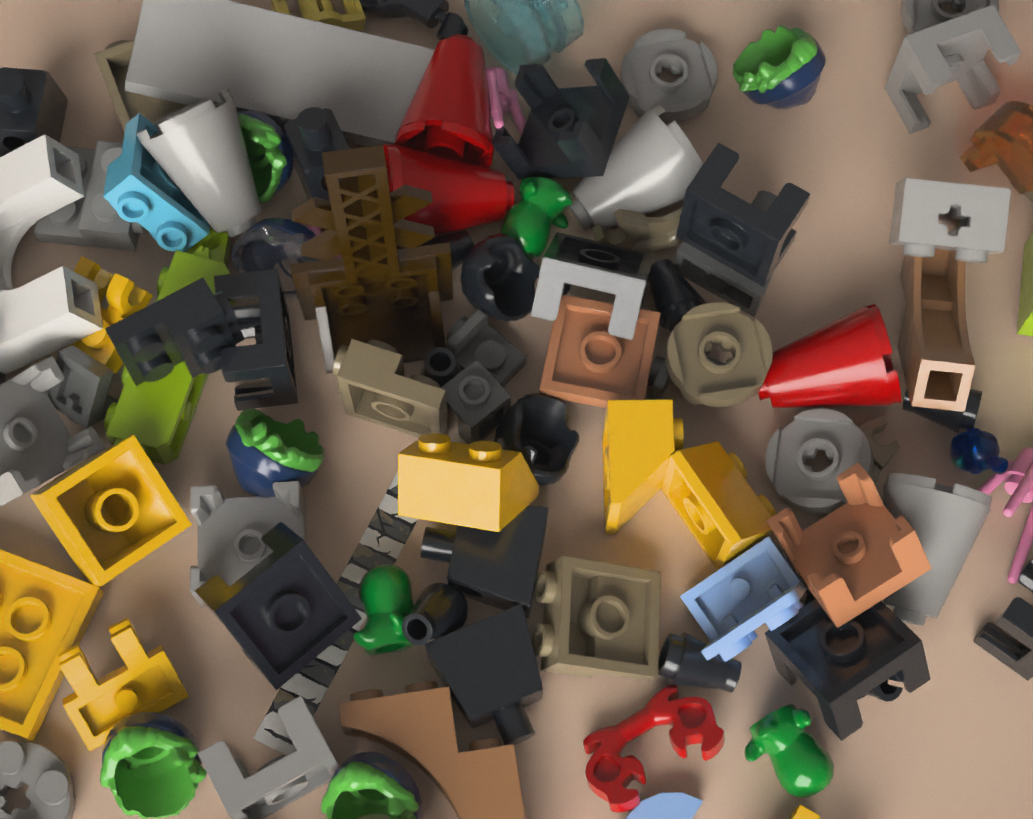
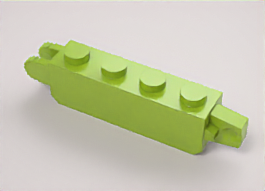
[104,228,236,465]

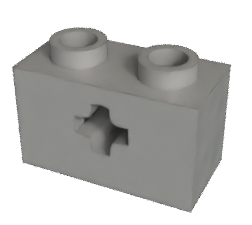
[889,178,1011,263]

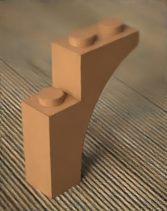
[897,211,976,412]
[338,681,526,819]

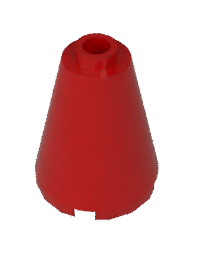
[395,34,494,168]
[383,144,514,236]
[758,304,901,408]

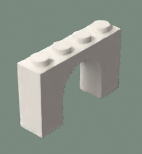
[0,134,103,374]

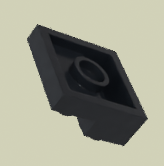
[105,278,245,386]

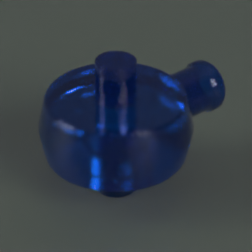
[949,428,1009,474]

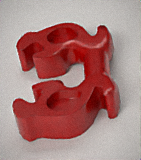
[583,685,725,813]

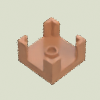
[539,294,661,408]
[766,463,932,628]

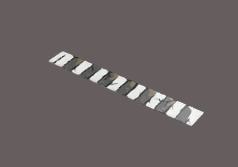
[253,471,418,755]

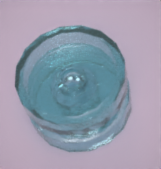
[464,0,584,75]

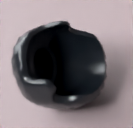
[460,233,540,322]
[494,393,579,486]

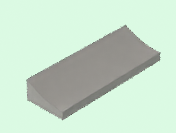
[125,0,435,146]

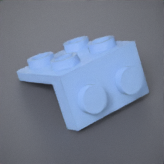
[680,535,808,662]

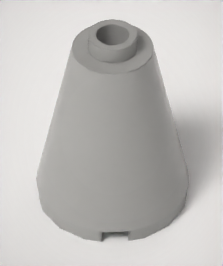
[136,88,262,237]
[569,104,703,230]
[883,473,992,626]

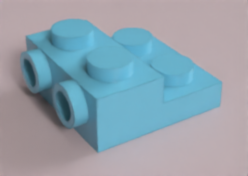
[103,113,210,252]

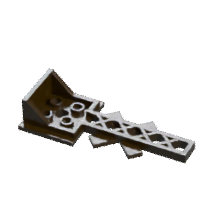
[290,144,453,374]

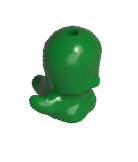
[500,177,573,260]
[353,564,415,655]
[744,704,834,798]

